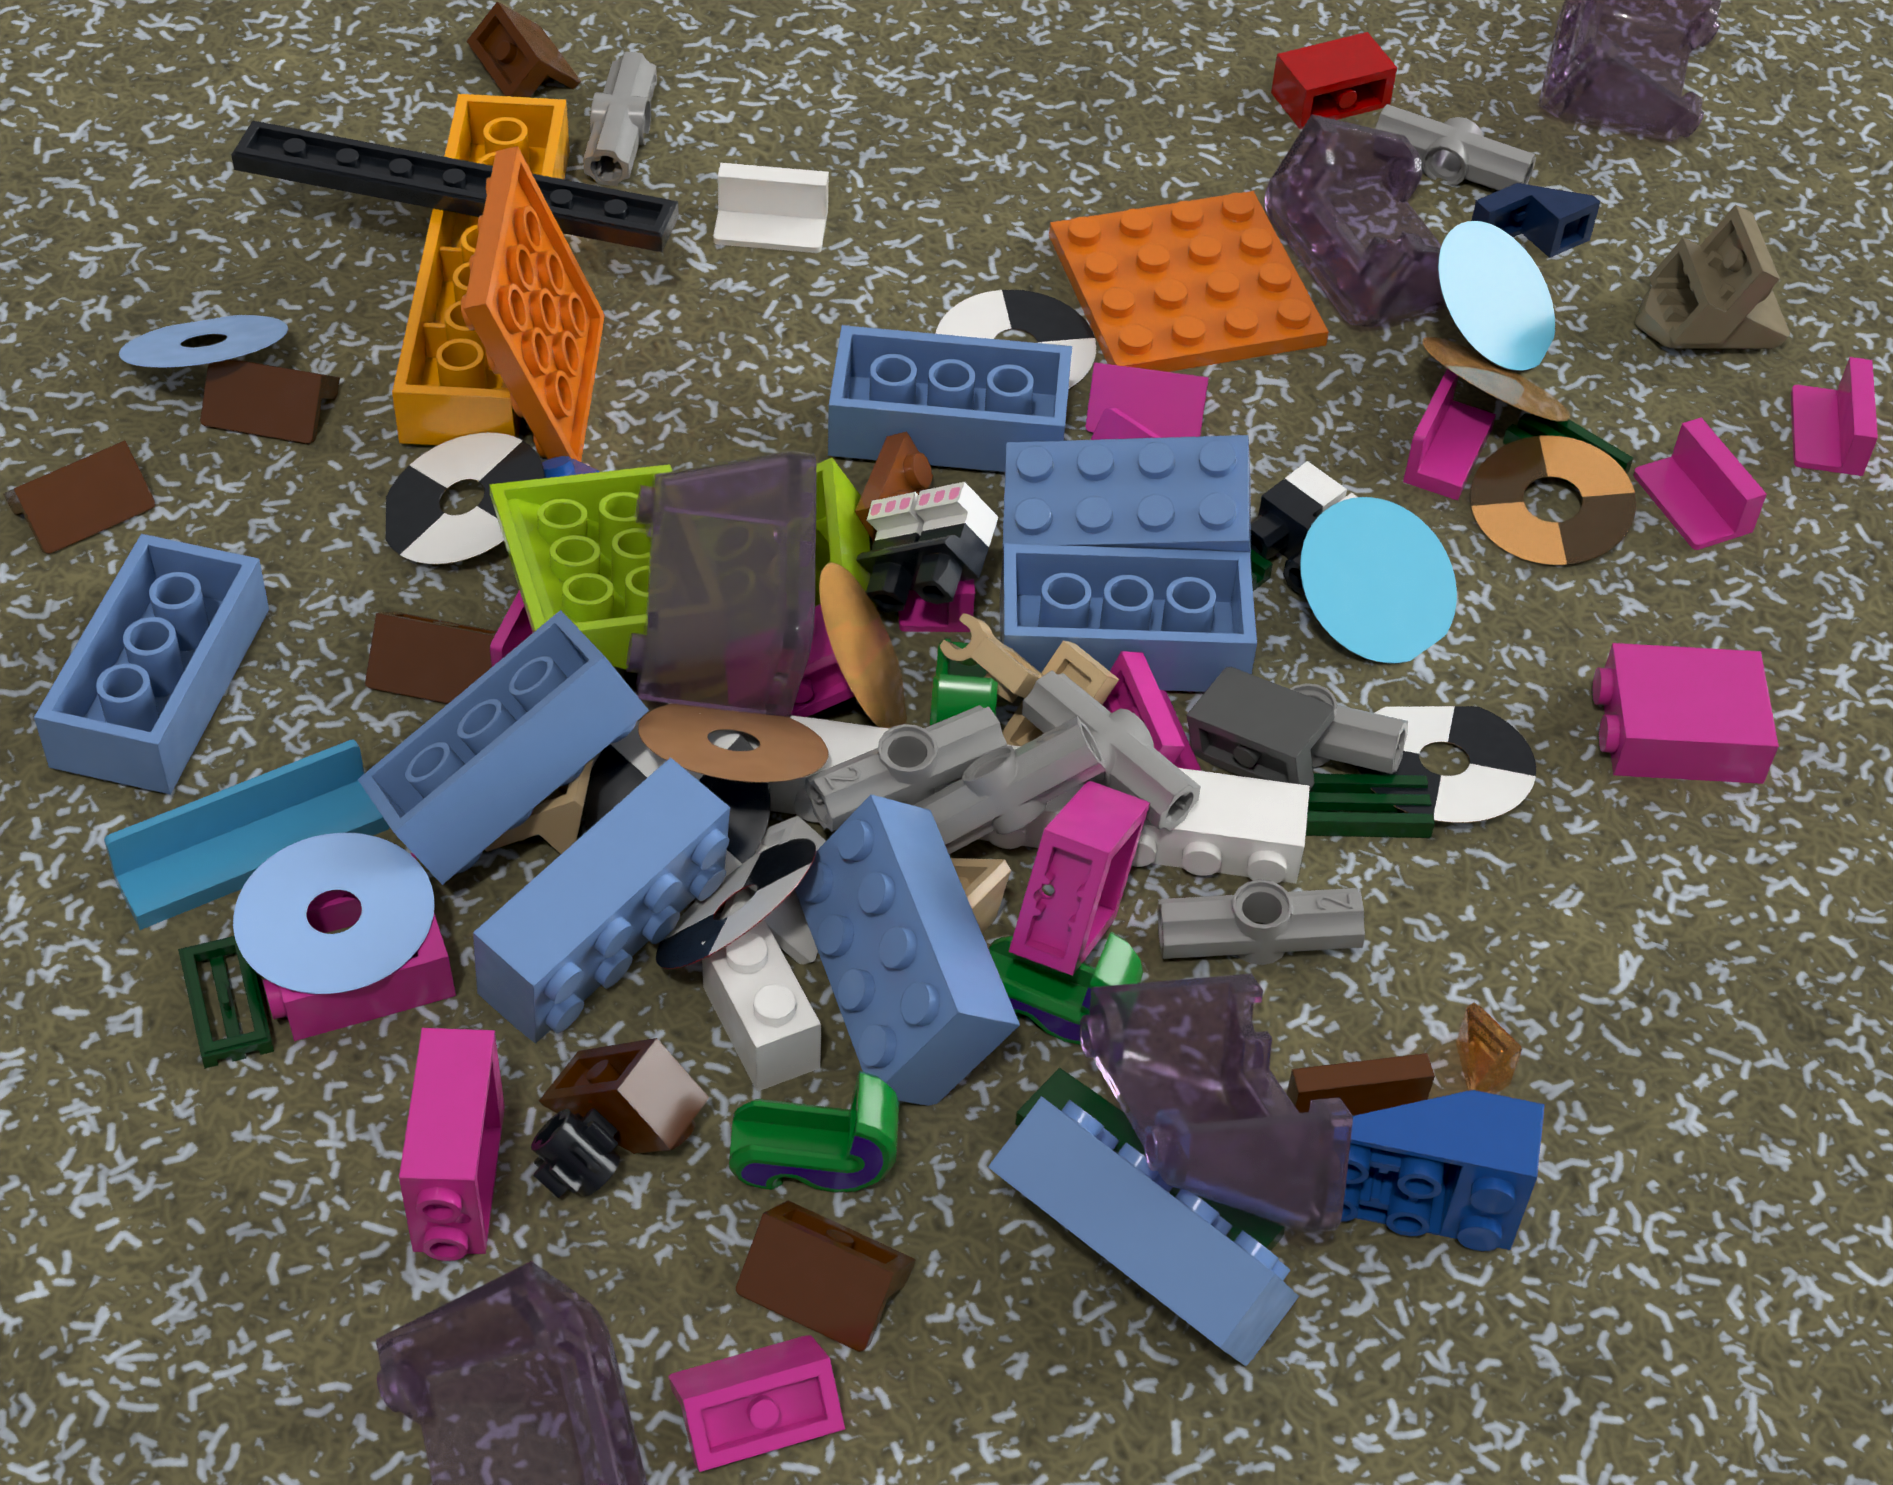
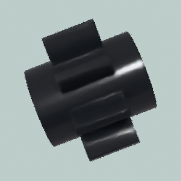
[531,1108,620,1198]

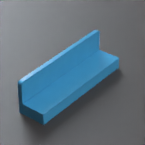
[104,740,390,930]

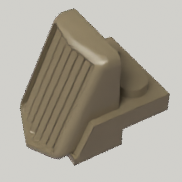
[1635,205,1790,349]

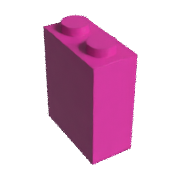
[1593,643,1779,784]

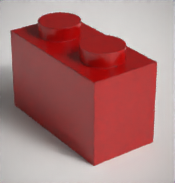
[1271,32,1397,129]

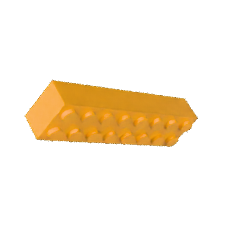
[392,94,570,445]

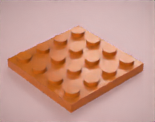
[461,146,605,462]
[1049,191,1329,372]

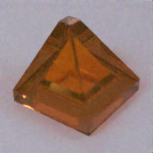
[1456,1002,1522,1094]

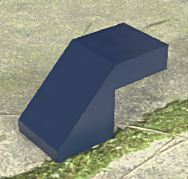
[1471,183,1600,258]

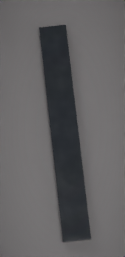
[231,121,679,252]

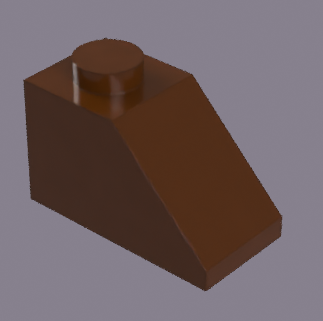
[539,1038,709,1154]

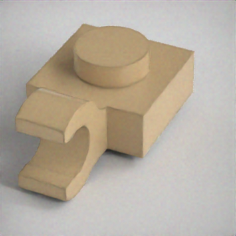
[940,613,1044,703]

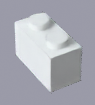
[702,920,821,1092]

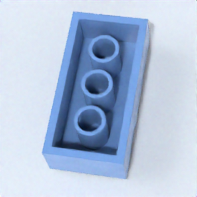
[828,325,1072,472]
[1003,435,1251,562]
[34,534,269,795]
[1000,543,1257,692]
[357,610,649,885]
[473,757,730,1044]
[795,794,1020,1106]
[988,1096,1299,1367]

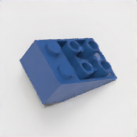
[1299,1090,1545,1251]

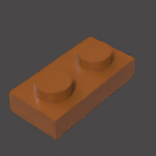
[855,431,933,542]

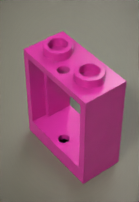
[1009,780,1150,976]
[262,853,456,1041]
[399,1028,505,1261]

